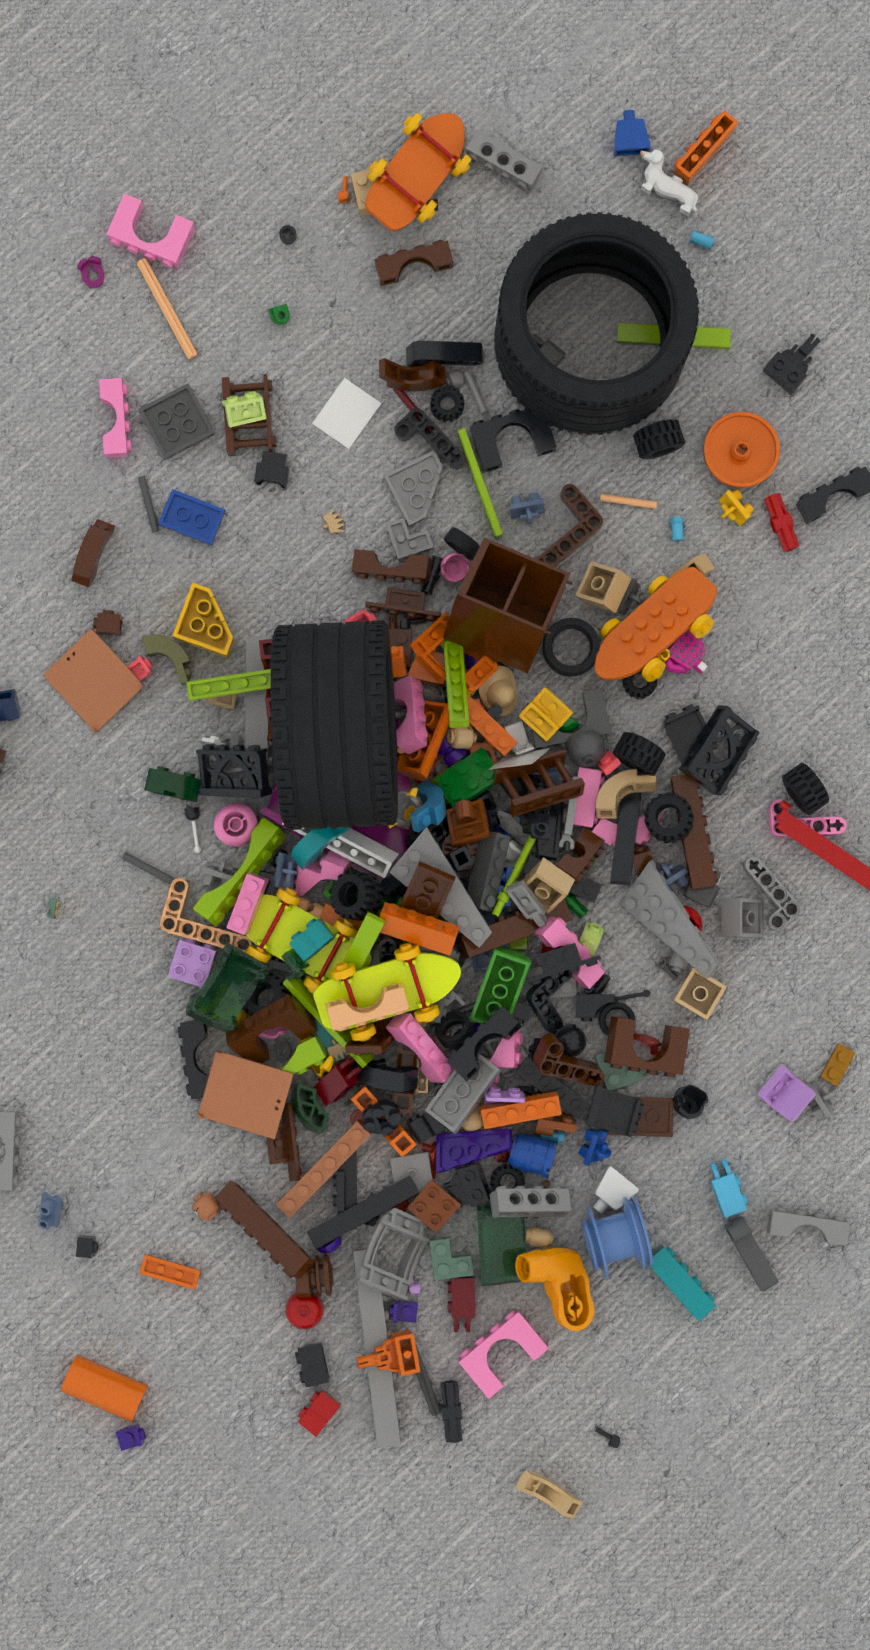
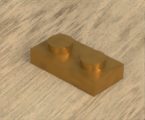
[819,1043,855,1087]

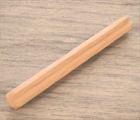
[137,258,197,359]

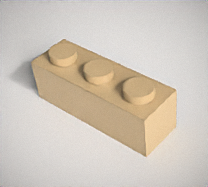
[416,1056,429,1093]

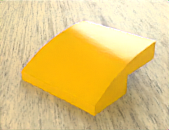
[519,687,574,742]

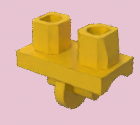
[718,489,754,527]

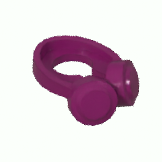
[77,256,105,288]

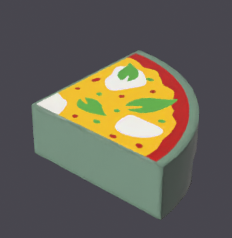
[47,898,60,919]

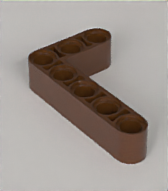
[536,484,603,567]

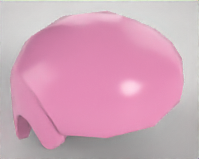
[440,553,469,582]

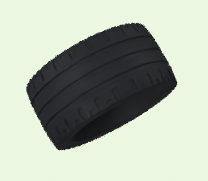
[542,618,600,677]

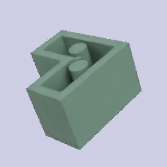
[430,1237,474,1280]

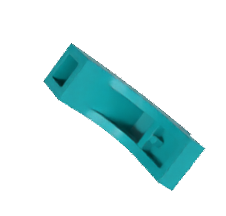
[291,826,351,870]

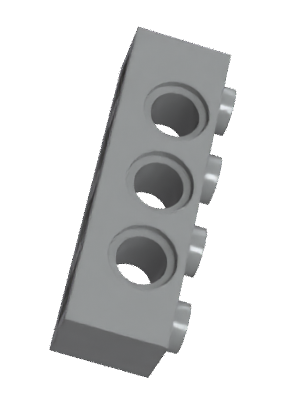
[466,129,543,192]
[490,1186,572,1217]

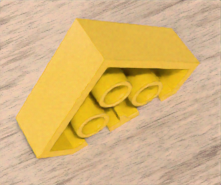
[173,582,235,659]

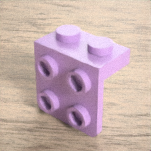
[169,938,218,987]
[757,1065,816,1122]
[484,1087,525,1104]

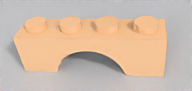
[325,982,409,1031]

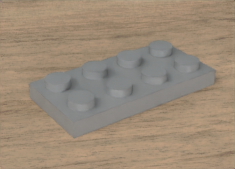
[425,1053,502,1134]

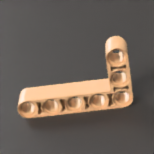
[160,878,253,954]

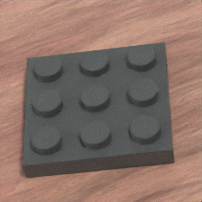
[138,383,215,460]

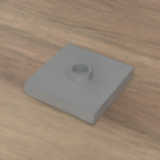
[390,1152,433,1193]

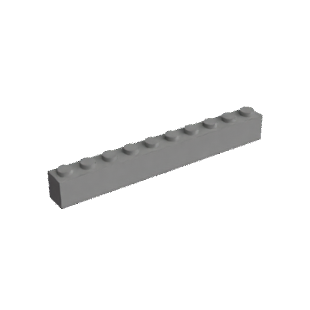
[353,1248,404,1448]

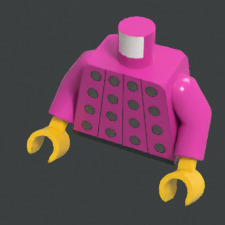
[657,627,708,674]

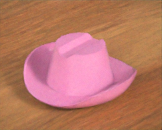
[214,803,258,847]

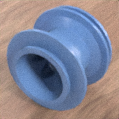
[581,1196,653,1280]

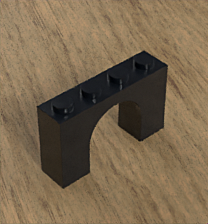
[470,409,557,473]

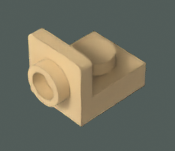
[206,694,237,710]

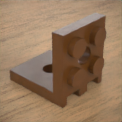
[345,1016,395,1055]

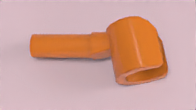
[337,176,349,203]

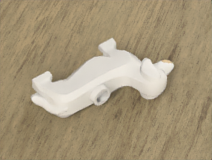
[640,149,698,217]

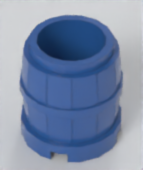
[508,1133,558,1179]

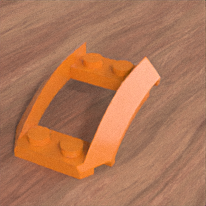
[409,611,498,693]

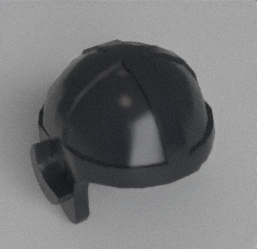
[554,1023,586,1057]
[672,1085,708,1119]

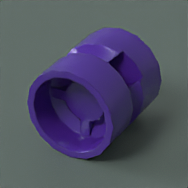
[438,736,469,768]

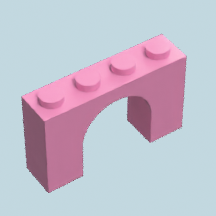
[106,194,195,268]
[458,1310,549,1399]

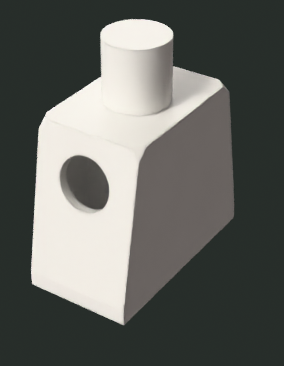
[593,1165,639,1214]

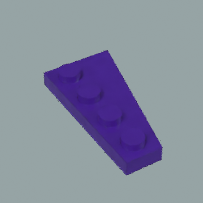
[436,1129,512,1173]

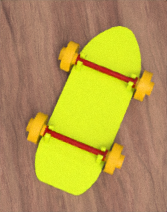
[246,887,373,993]
[313,943,461,1042]

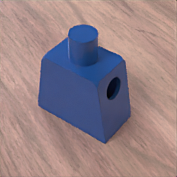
[613,110,651,156]

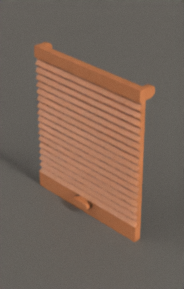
[43,628,145,733]
[197,1050,294,1139]

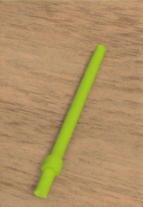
[492,812,549,917]

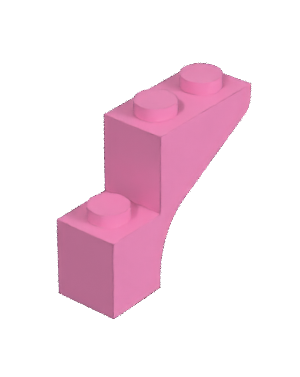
[592,812,663,847]
[293,850,351,896]
[489,1029,523,1087]

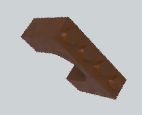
[225,994,318,1064]
[604,1016,690,1078]

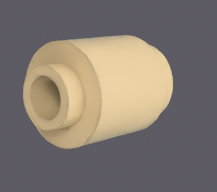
[524,1227,554,1249]

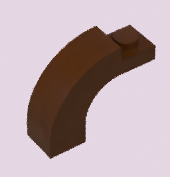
[379,358,446,391]
[71,519,115,587]

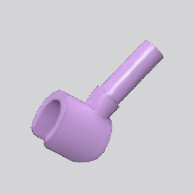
[409,1277,420,1294]

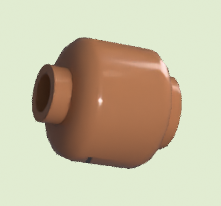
[192,1192,220,1221]

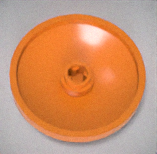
[703,412,780,488]

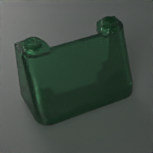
[186,942,268,1033]
[476,1203,528,1286]

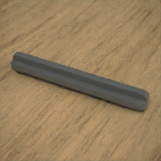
[415,1342,441,1416]

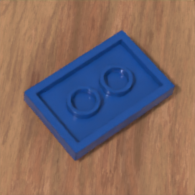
[158,489,226,546]

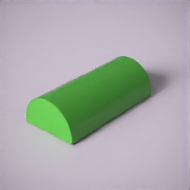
[469,947,531,1024]

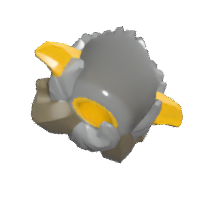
[388,787,424,830]

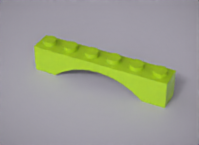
[193,818,286,927]
[282,1034,329,1075]

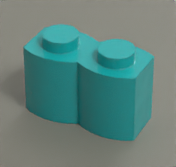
[289,918,335,962]

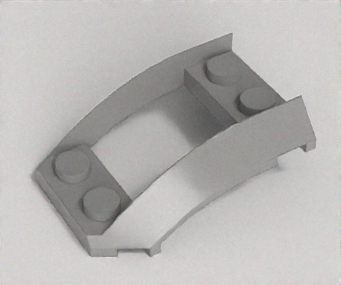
[358,1208,430,1301]

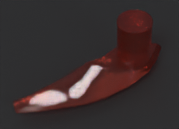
[633,1033,662,1055]
[421,1141,436,1179]

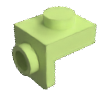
[578,922,604,956]

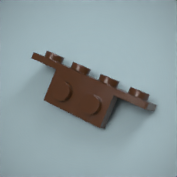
[365,587,441,621]
[266,1103,302,1181]

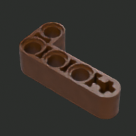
[532,1033,605,1086]

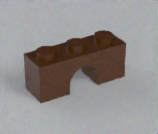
[556,828,605,888]

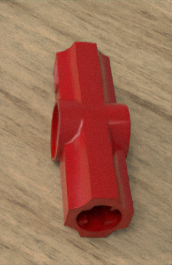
[764,493,800,552]

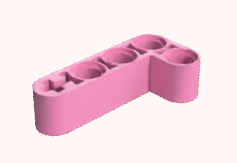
[768,800,847,838]

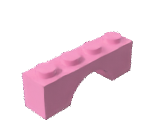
[99,378,132,458]
[394,675,427,755]
[534,916,605,989]
[386,1013,454,1083]

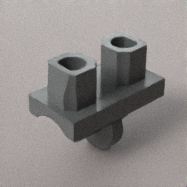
[617,578,644,615]

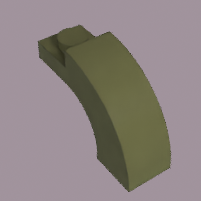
[141,635,192,686]

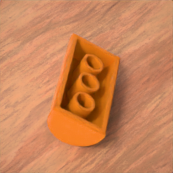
[397,700,449,781]
[61,1354,148,1422]

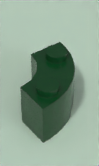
[144,766,201,802]
[292,1083,329,1134]

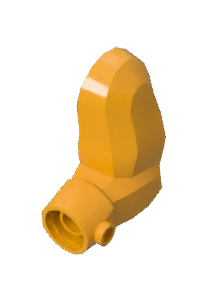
[515,1248,595,1331]

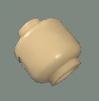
[447,725,477,749]

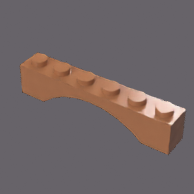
[276,1119,372,1218]

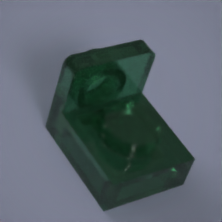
[281,949,310,981]

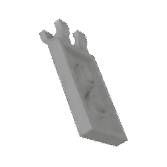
[559,776,580,850]

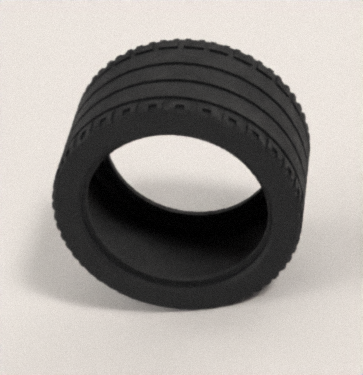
[494,212,699,435]
[271,620,398,830]

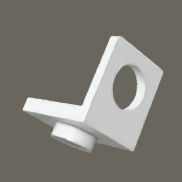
[504,721,534,755]

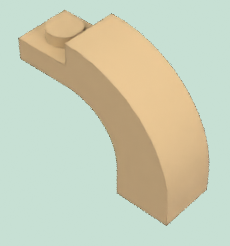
[596,769,657,819]
[516,1470,583,1519]

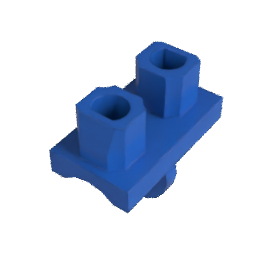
[578,1128,611,1166]

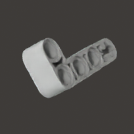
[743,856,801,931]

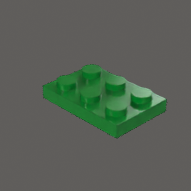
[434,747,498,807]

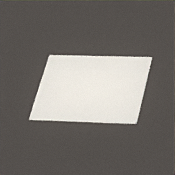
[312,378,381,449]
[489,748,550,770]

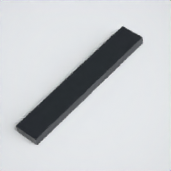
[610,792,642,885]
[307,1176,419,1250]

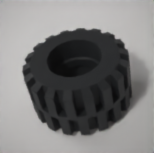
[633,419,685,459]
[613,732,666,776]
[782,763,829,815]
[644,792,694,844]
[330,870,383,921]
[239,971,292,1016]

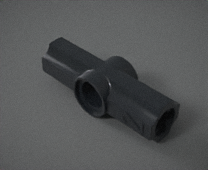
[441,1380,463,1443]

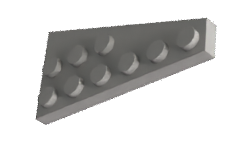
[389,827,492,948]
[620,860,720,978]

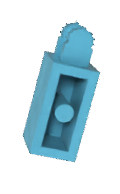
[710,1158,748,1218]

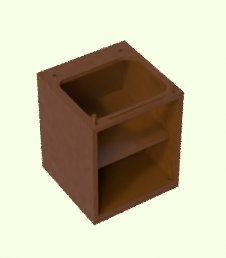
[443,537,572,674]

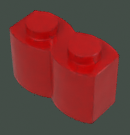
[297,1389,341,1437]

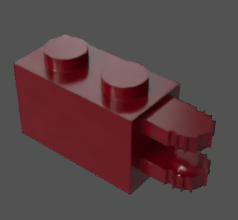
[313,1057,362,1106]
[447,1276,476,1333]

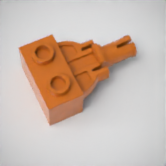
[356,1329,420,1376]

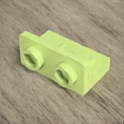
[222,391,266,427]

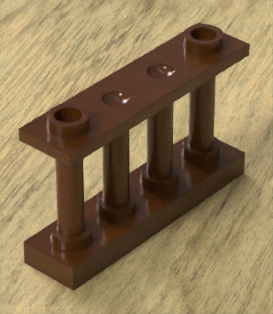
[222,374,277,457]
[493,749,585,817]

